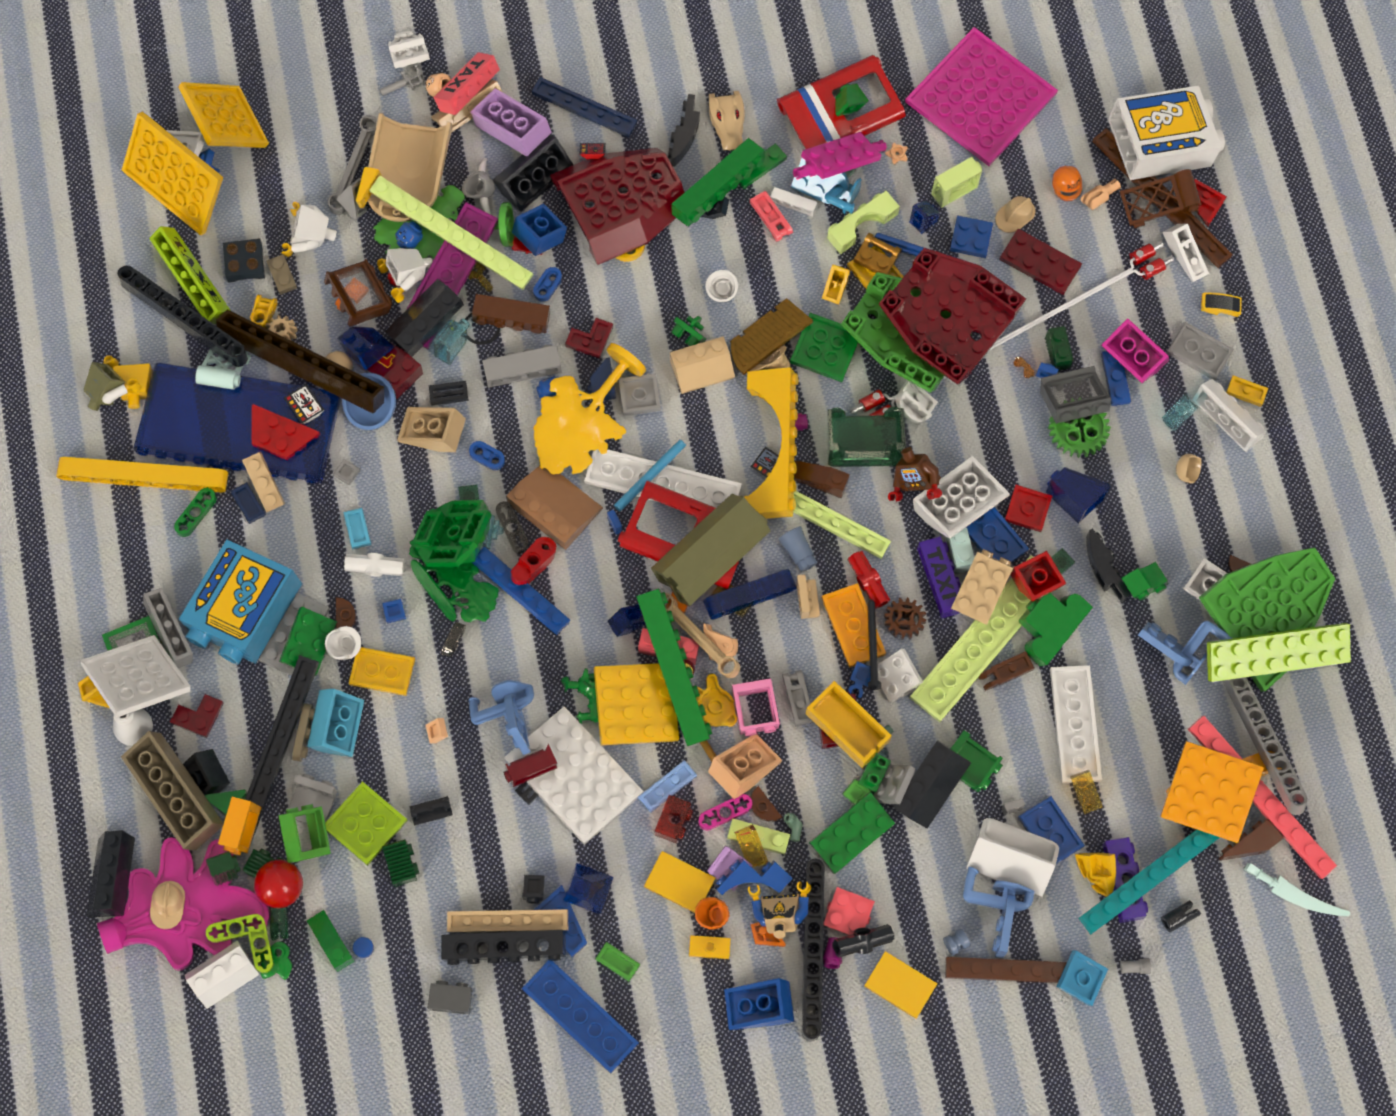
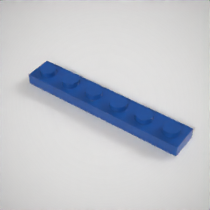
[471,546,570,635]

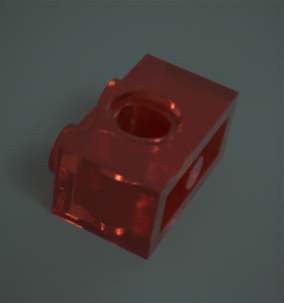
[654,795,693,844]

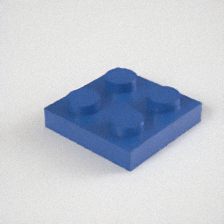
[950,215,993,258]

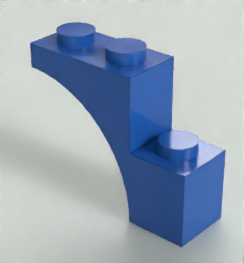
[715,859,793,895]

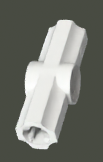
[344,553,405,577]

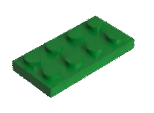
[809,792,895,874]

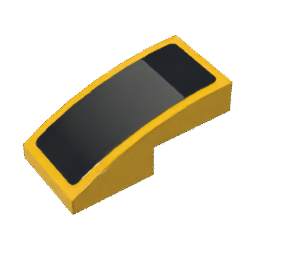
[1201,293,1242,317]

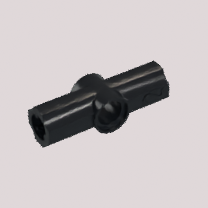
[832,924,895,957]

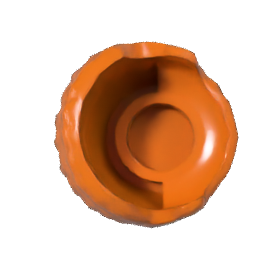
[695,897,730,930]

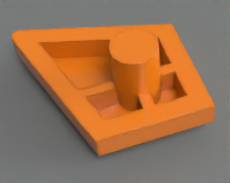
[750,922,786,947]

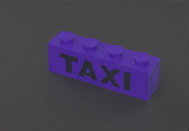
[917,536,961,619]

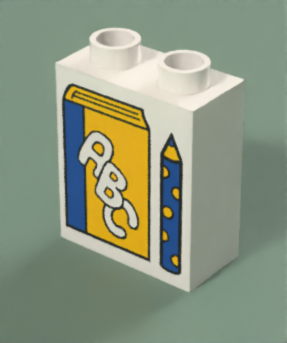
[1108,86,1225,180]

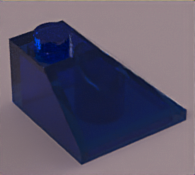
[563,863,614,914]

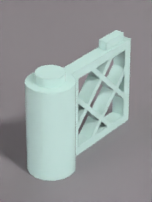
[196,349,251,390]

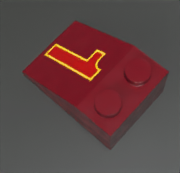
[356,337,423,399]

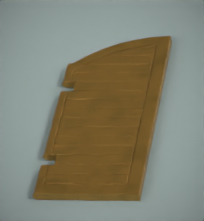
[730,298,813,375]

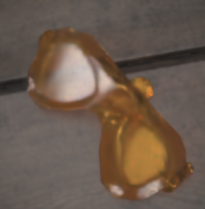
[1014,356,1035,378]

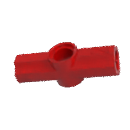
[847,551,890,609]

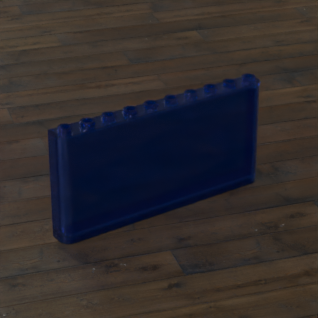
[133,363,341,484]

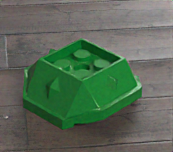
[412,500,492,568]

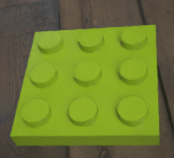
[325,781,408,866]

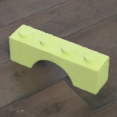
[827,191,900,254]

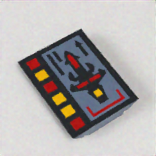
[750,446,779,478]

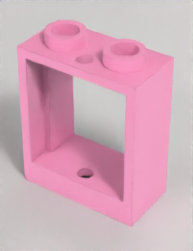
[732,679,780,737]

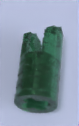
[269,907,289,941]

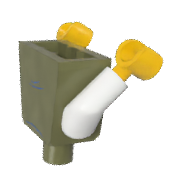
[84,355,141,411]

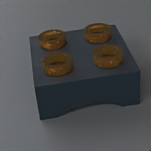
[223,238,265,283]

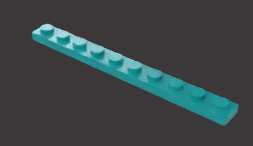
[1078,830,1220,935]

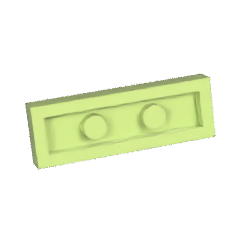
[727,818,790,855]

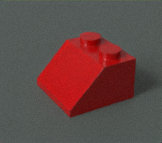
[1010,551,1067,602]

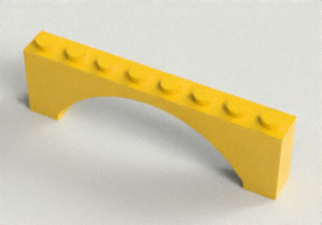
[744,367,798,519]

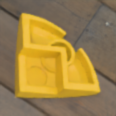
[1075,853,1116,897]

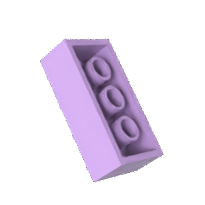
[471,88,552,156]

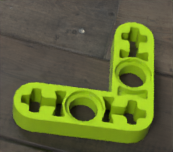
[206,914,273,973]

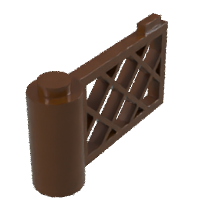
[1120,169,1202,229]

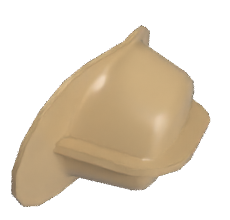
[995,196,1036,233]
[750,346,790,371]
[150,881,185,929]

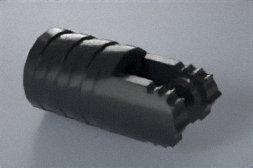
[1161,900,1201,933]

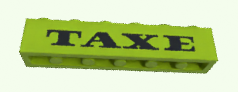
[149,226,231,324]

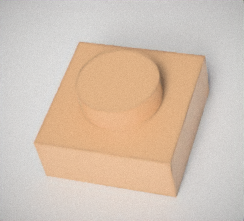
[425,718,448,743]

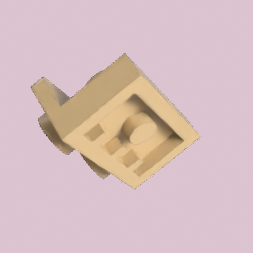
[796,575,820,619]

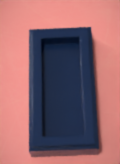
[230,482,266,524]

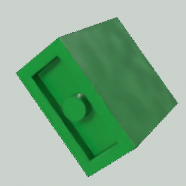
[951,730,1003,793]

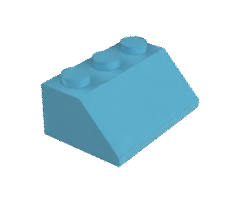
[307,689,364,757]

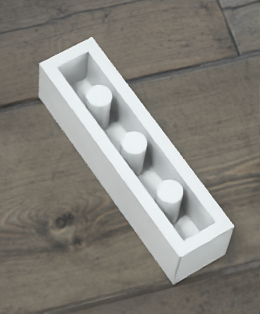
[770,187,817,217]

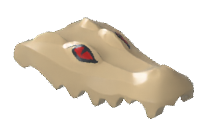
[708,91,745,151]

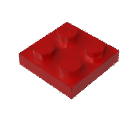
[1005,485,1052,532]

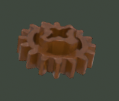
[884,597,927,640]

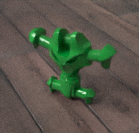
[560,668,598,724]

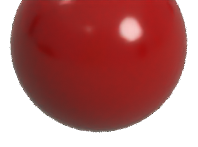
[254,859,303,908]

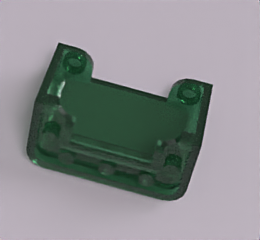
[827,407,906,467]

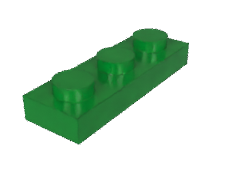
[739,143,787,189]

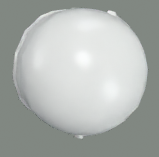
[325,626,361,660]

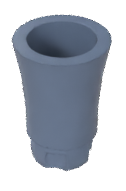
[778,526,817,572]

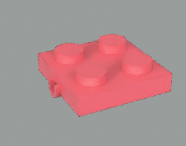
[823,887,875,935]

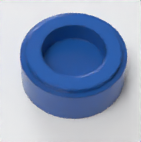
[353,937,374,958]

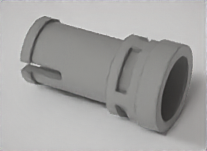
[1120,958,1151,974]

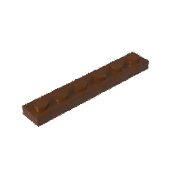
[945,957,1067,983]

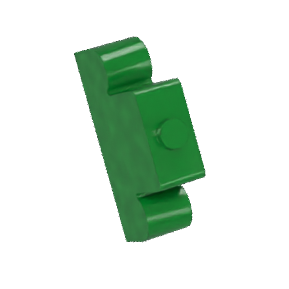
[1019,593,1093,667]

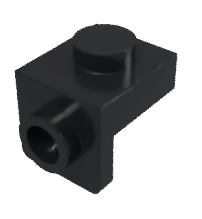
[522,875,545,904]

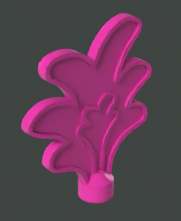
[97,837,270,971]

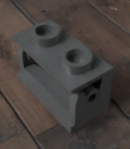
[427,981,473,1015]

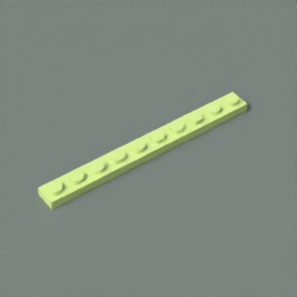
[369,176,533,290]

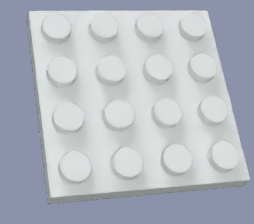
[81,635,190,718]

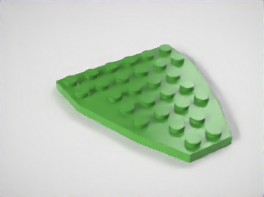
[1199,548,1335,691]

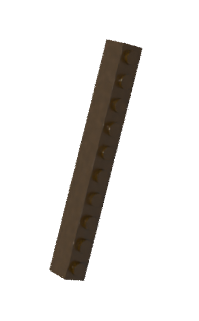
[216,309,384,414]

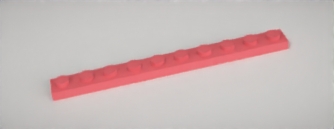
[1188,716,1337,879]

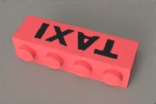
[434,52,500,115]

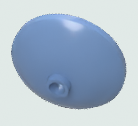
[342,373,396,430]

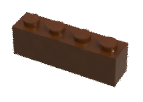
[472,294,550,334]

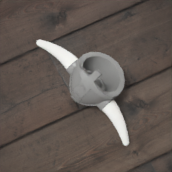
[462,158,496,215]

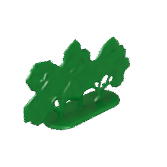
[409,540,499,623]

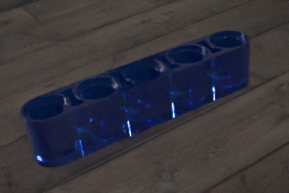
[703,569,797,620]

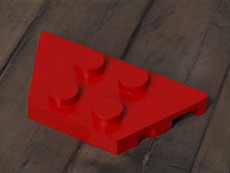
[252,404,320,460]

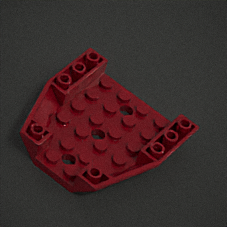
[550,148,685,265]
[879,248,1027,385]

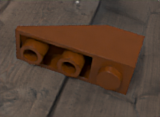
[1219,819,1283,861]

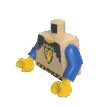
[748,881,811,939]

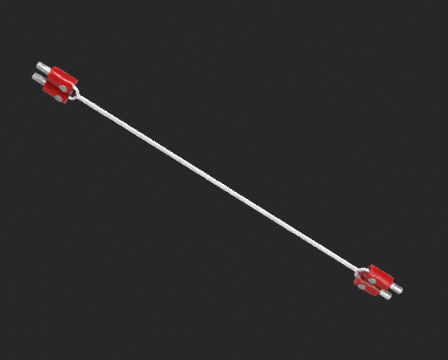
[850,241,1174,430]

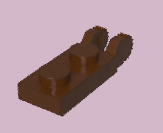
[978,651,1035,691]

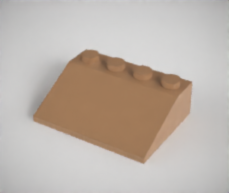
[506,466,603,550]

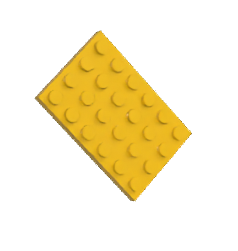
[122,111,223,235]

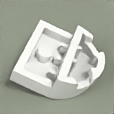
[388,31,430,68]
[896,380,938,423]

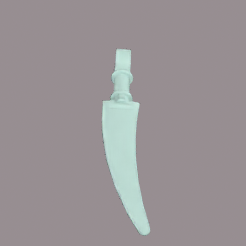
[1243,863,1350,916]

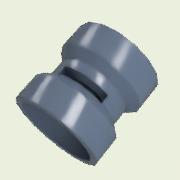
[943,929,971,956]

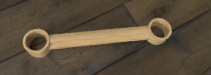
[665,593,740,678]

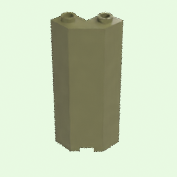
[651,494,770,606]

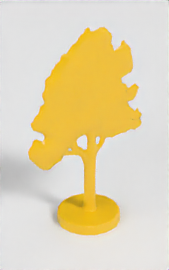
[533,343,646,475]

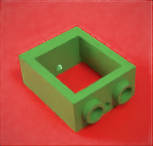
[279,804,331,863]

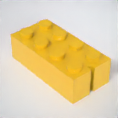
[805,681,892,769]

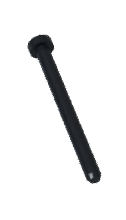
[867,600,882,690]

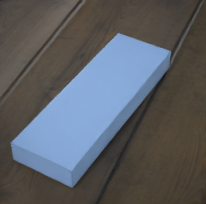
[638,760,697,813]

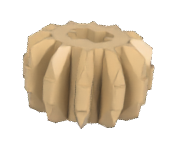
[266,315,297,340]

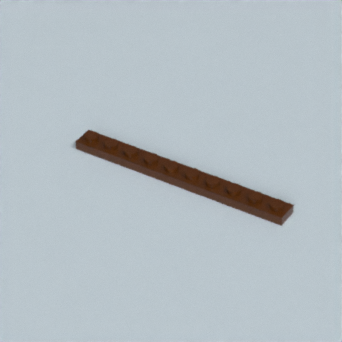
[1092,128,1233,268]

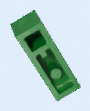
[306,910,355,972]

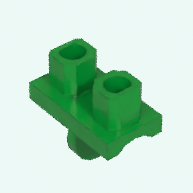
[671,316,706,346]
[857,753,891,793]

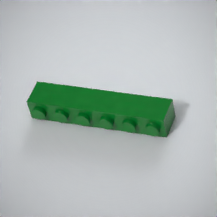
[671,138,765,227]

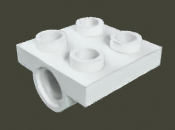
[878,649,923,703]

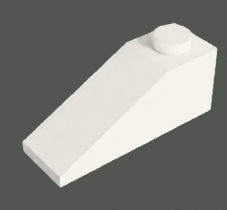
[1162,224,1209,282]

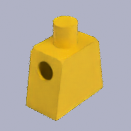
[113,363,153,409]

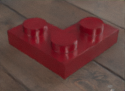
[565,318,614,359]
[170,694,224,738]

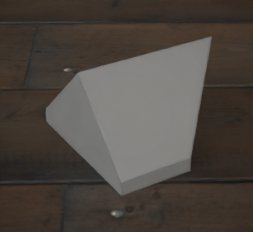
[336,178,367,220]

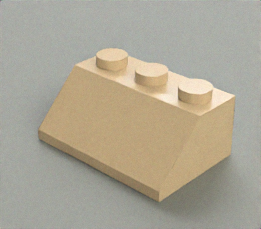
[670,336,735,394]

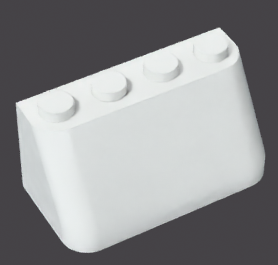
[967,818,1059,897]

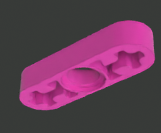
[698,794,752,831]

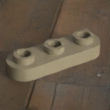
[292,703,315,762]

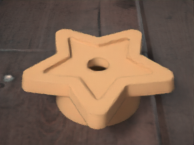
[885,143,908,165]

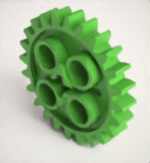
[1048,398,1111,458]

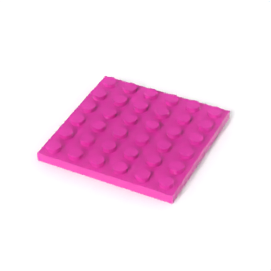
[905,27,1058,166]

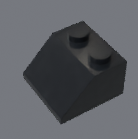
[183,749,230,796]

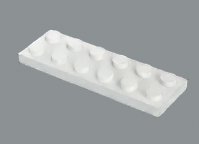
[1050,665,1102,784]

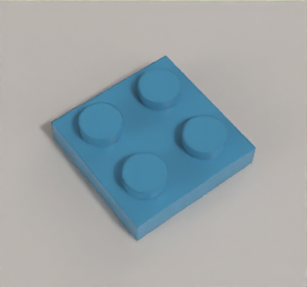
[1056,950,1108,1006]

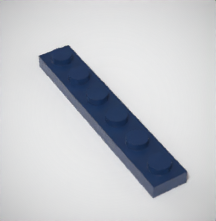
[532,77,637,138]

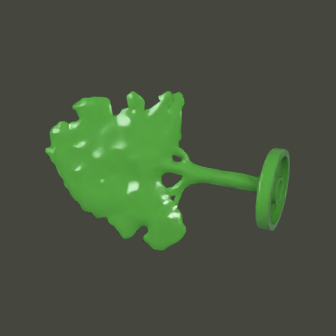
[373,185,514,259]

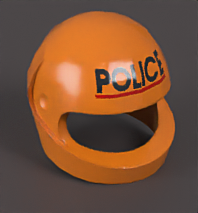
[1052,165,1082,201]

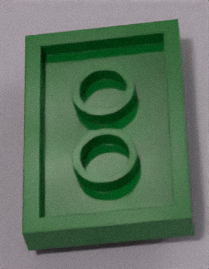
[279,607,337,676]

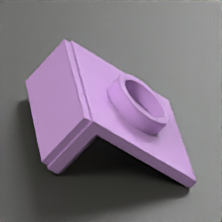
[707,845,753,891]

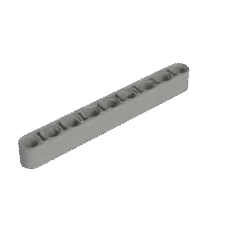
[1222,677,1308,815]

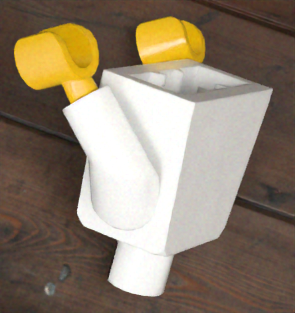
[281,202,337,257]
[377,248,433,303]

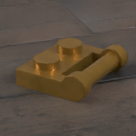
[853,233,902,275]

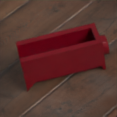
[503,743,558,787]

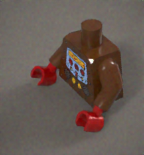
[888,447,942,502]

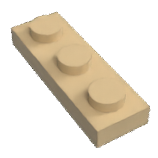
[242,452,285,513]

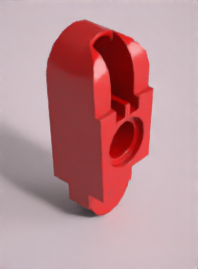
[511,537,557,585]

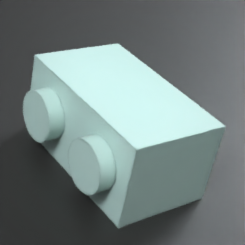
[946,528,974,574]

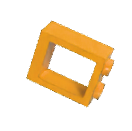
[218,797,261,856]

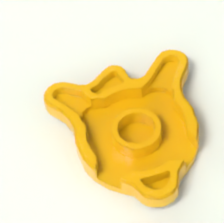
[697,674,737,727]

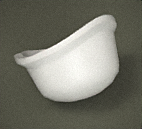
[705,270,738,302]

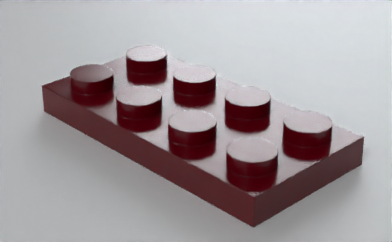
[999,229,1082,295]

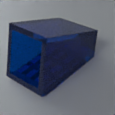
[1046,467,1111,524]

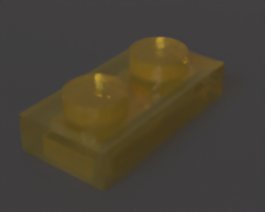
[1070,769,1103,814]

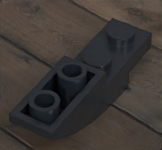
[668,94,700,167]
[1086,528,1131,603]

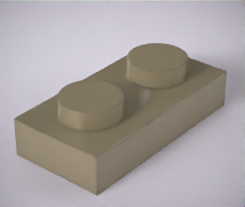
[266,254,297,295]

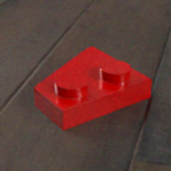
[1194,179,1227,227]

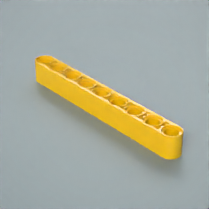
[56,457,229,493]

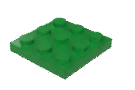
[790,312,859,382]

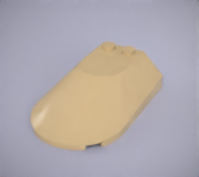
[368,113,453,222]

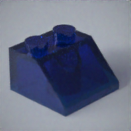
[337,327,395,370]

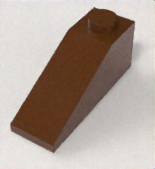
[794,460,850,498]

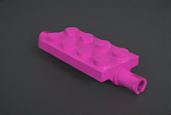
[793,132,887,180]

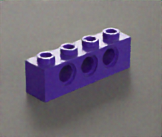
[1102,837,1148,923]

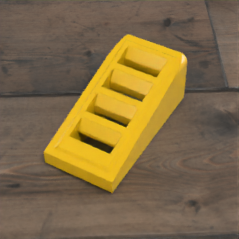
[356,167,382,208]

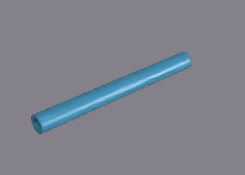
[614,439,686,512]

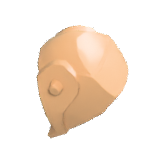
[703,623,738,661]

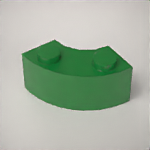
[1122,561,1168,601]

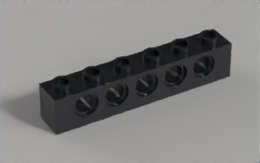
[441,930,566,965]

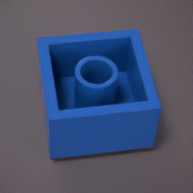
[512,203,567,256]

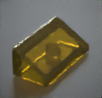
[734,824,768,867]

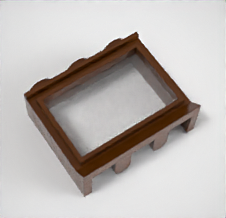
[324,259,392,327]

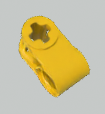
[250,294,277,329]

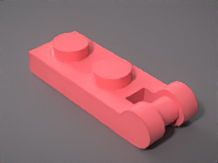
[750,191,793,242]

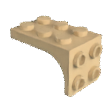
[951,549,1013,625]

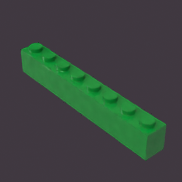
[636,589,713,746]

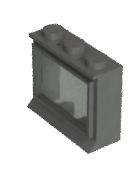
[1040,366,1111,424]

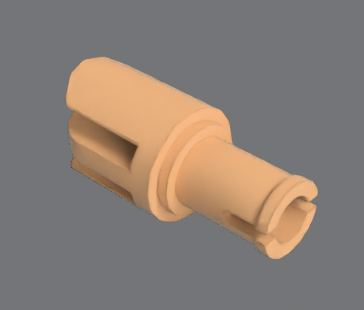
[1080,179,1121,210]

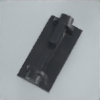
[409,796,453,826]

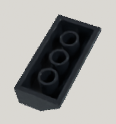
[493,135,574,212]
[385,279,464,357]
[893,740,972,829]
[86,830,135,918]

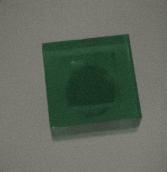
[458,484,479,500]
[1051,548,1075,575]

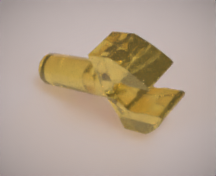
[468,262,493,292]

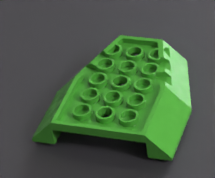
[841,272,972,393]

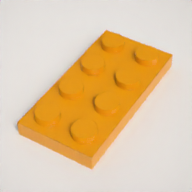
[821,583,886,668]

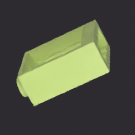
[931,157,982,208]

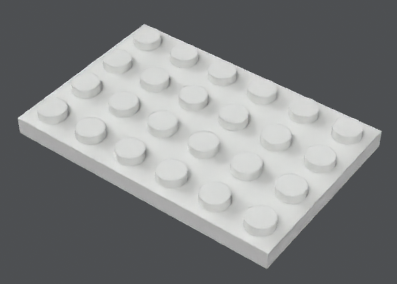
[505,707,644,845]

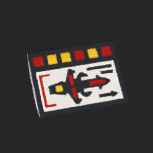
[284,384,324,424]

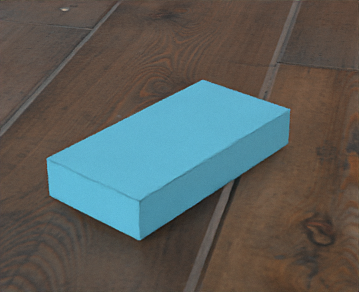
[343,508,371,549]

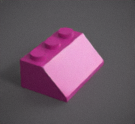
[1101,318,1169,383]

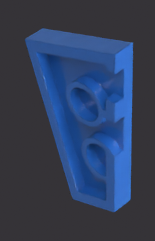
[534,885,587,957]

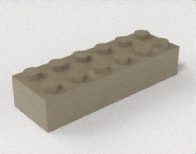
[121,731,224,851]

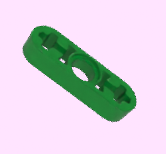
[174,488,217,537]

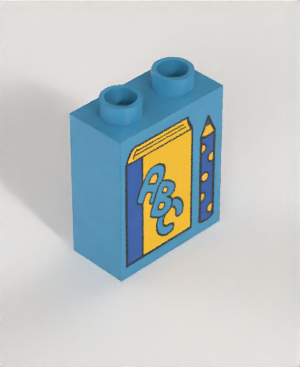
[179,539,302,665]

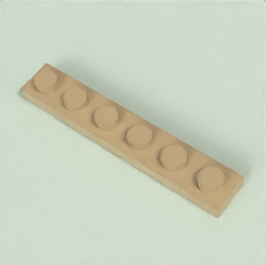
[447,909,568,932]

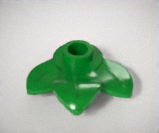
[256,942,292,980]

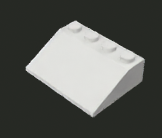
[913,456,1010,539]

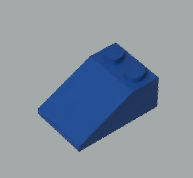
[724,978,794,1030]

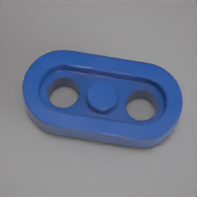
[533,267,562,302]
[469,441,505,470]

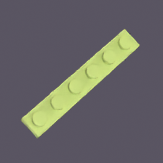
[793,491,891,559]

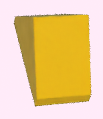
[821,264,850,305]

